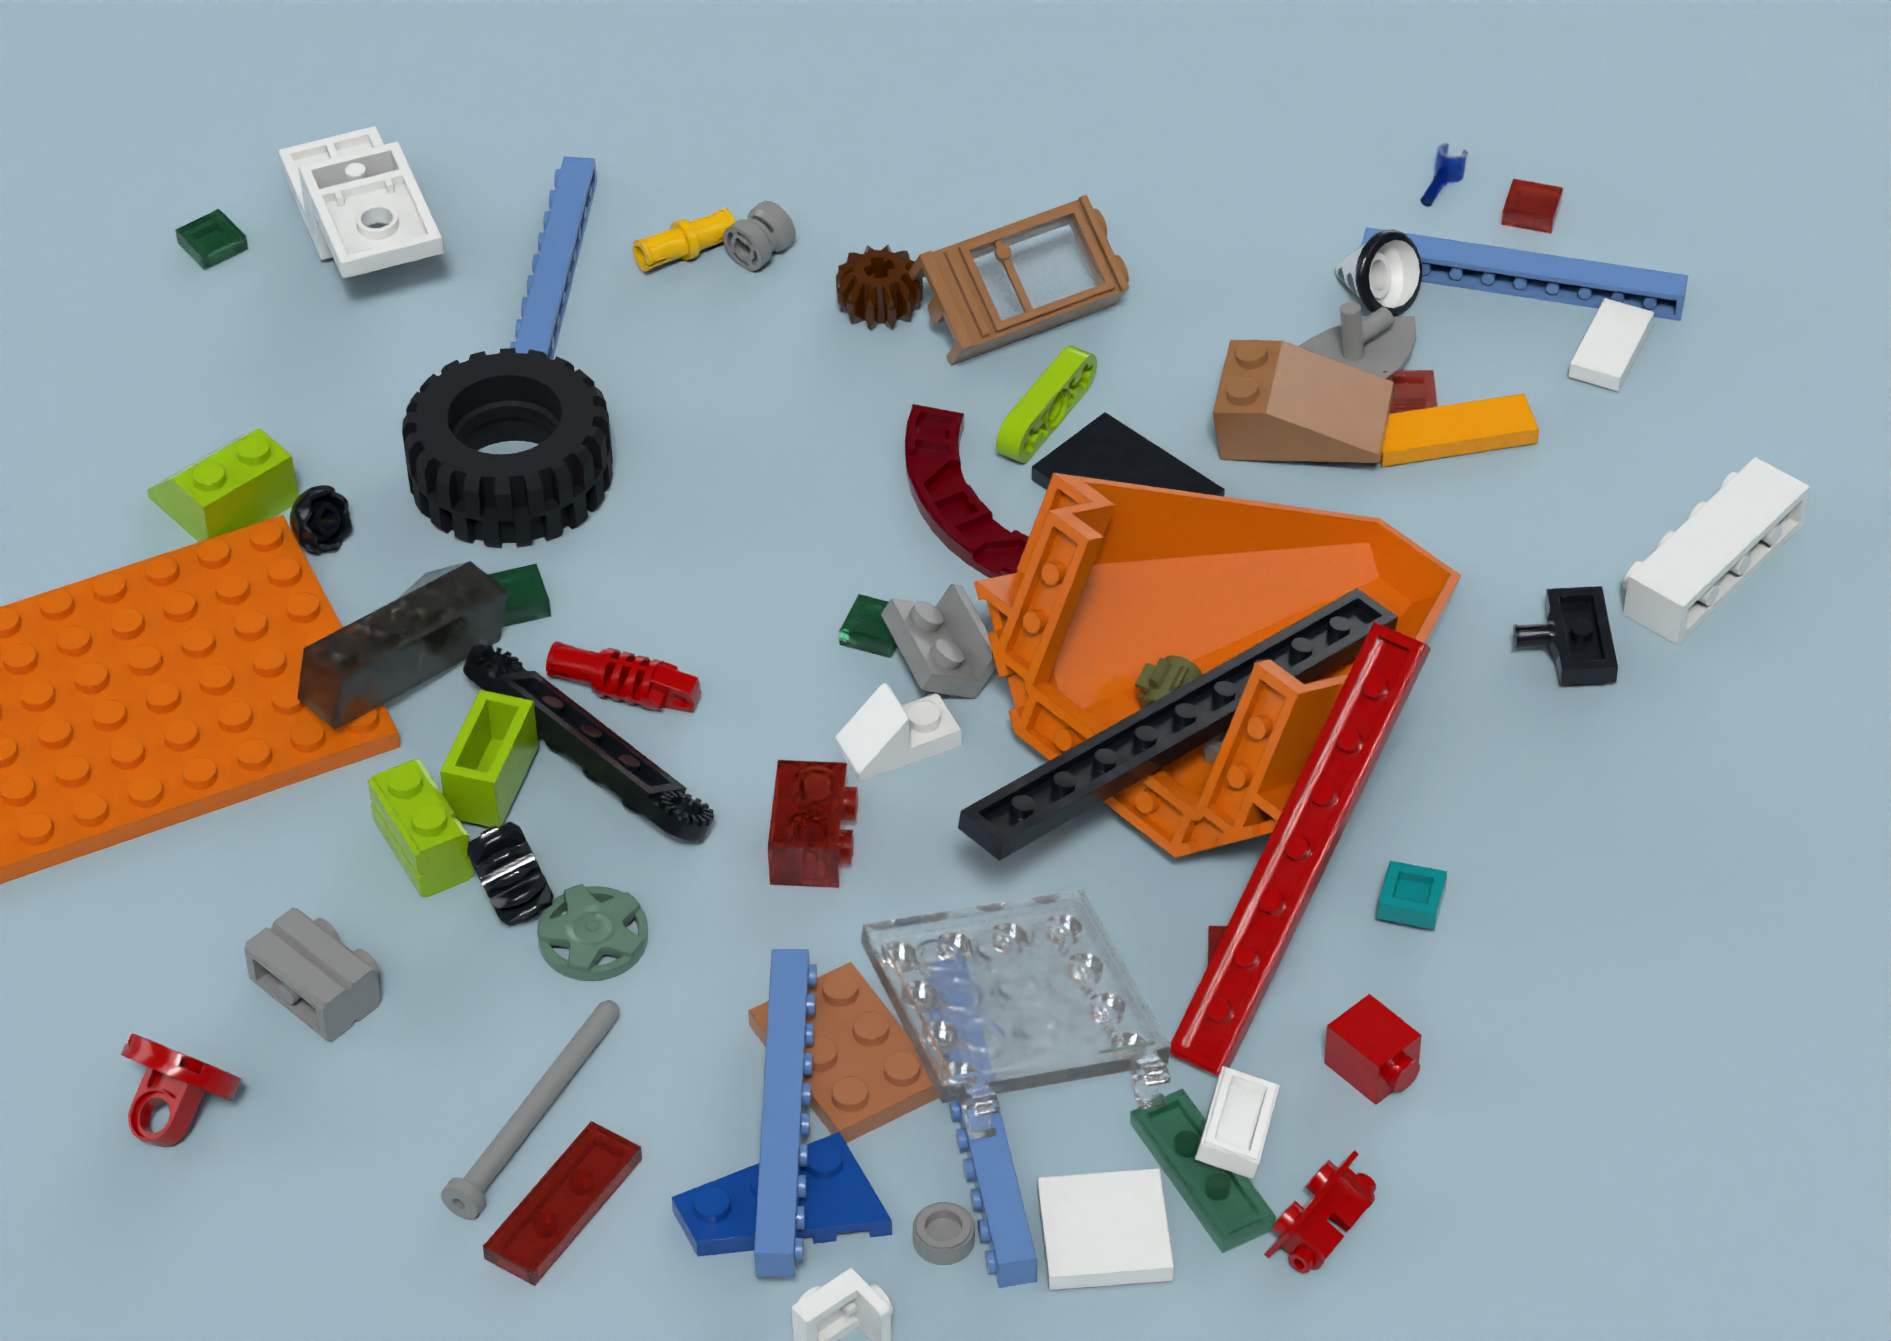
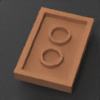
[748,962,944,1143]

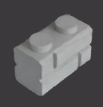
[244,907,381,1042]

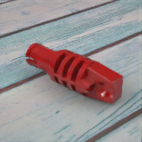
[546,641,701,713]

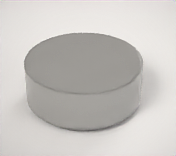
[913,1202,975,1265]

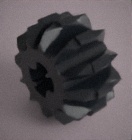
[467,821,553,926]

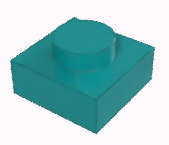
[1377,860,1448,930]

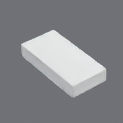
[1568,298,1654,392]
[1195,1066,1280,1179]

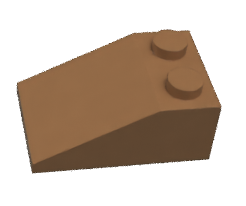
[1213,340,1395,463]

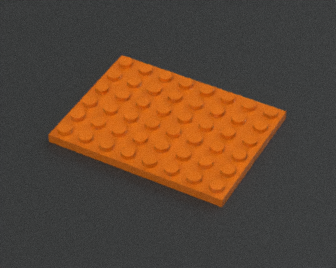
[0,515,400,884]

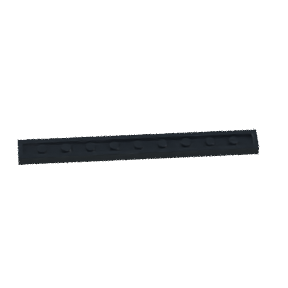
[958,588,1398,861]

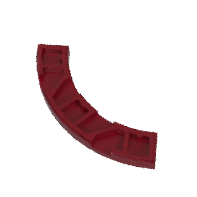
[905,404,1029,578]

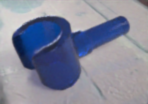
[1420,143,1468,207]

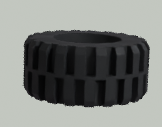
[402,348,613,548]

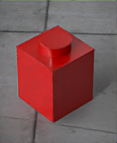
[1324,994,1422,1105]

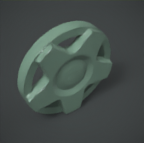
[537,884,648,981]

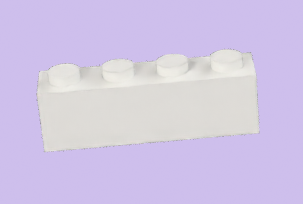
[1623,457,1810,646]

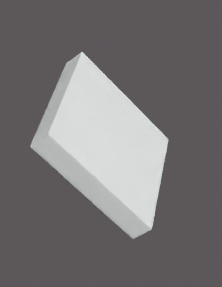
[1037,1168,1174,1290]

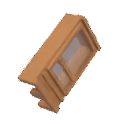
[908,194,1129,366]

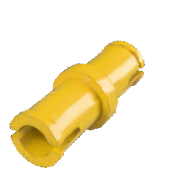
[632,208,736,272]

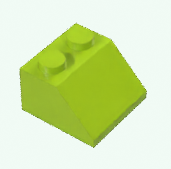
[147,428,298,542]

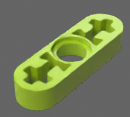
[996,345,1097,463]

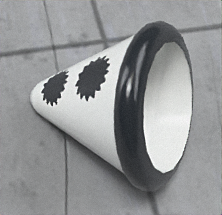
[1335,229,1422,316]

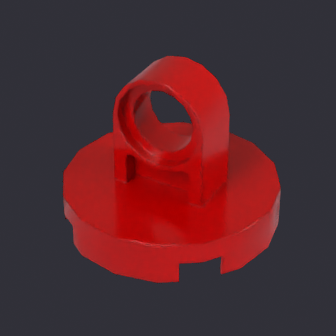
[121,1033,242,1147]

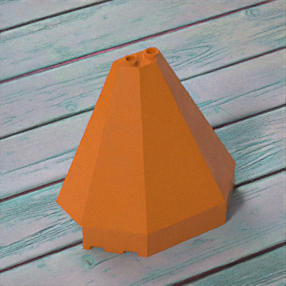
[974,473,1461,858]

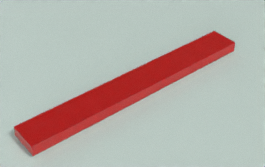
[1167,622,1431,1077]

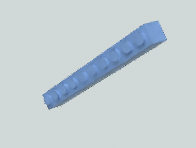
[510,156,597,360]
[1361,227,1688,321]
[754,949,817,1277]
[922,962,1037,1288]

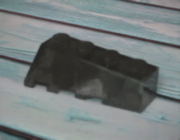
[297,561,508,730]

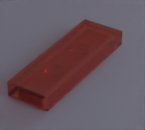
[483,1121,642,1286]

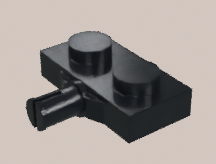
[1513,586,1618,685]

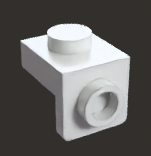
[791,1268,893,1341]

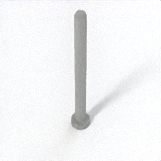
[441,1000,619,1220]

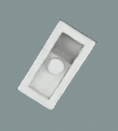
[835,682,962,782]

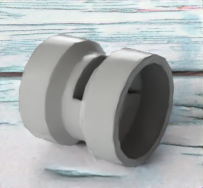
[723,200,796,271]

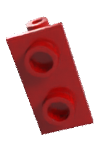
[1264,1150,1376,1273]

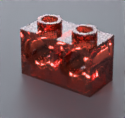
[768,760,858,888]

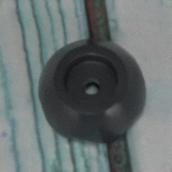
[290,485,352,554]

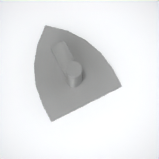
[1298,302,1416,380]

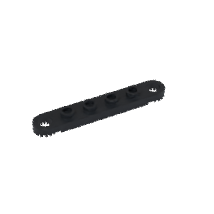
[463,644,715,841]

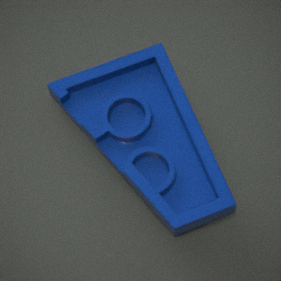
[671,1132,892,1257]

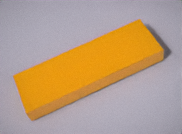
[1380,393,1539,467]

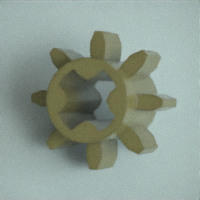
[1135,655,1202,709]

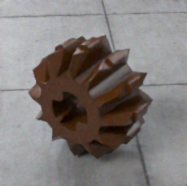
[836,244,923,330]

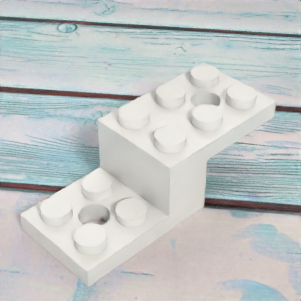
[278,126,444,279]

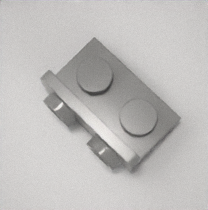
[881,584,996,699]

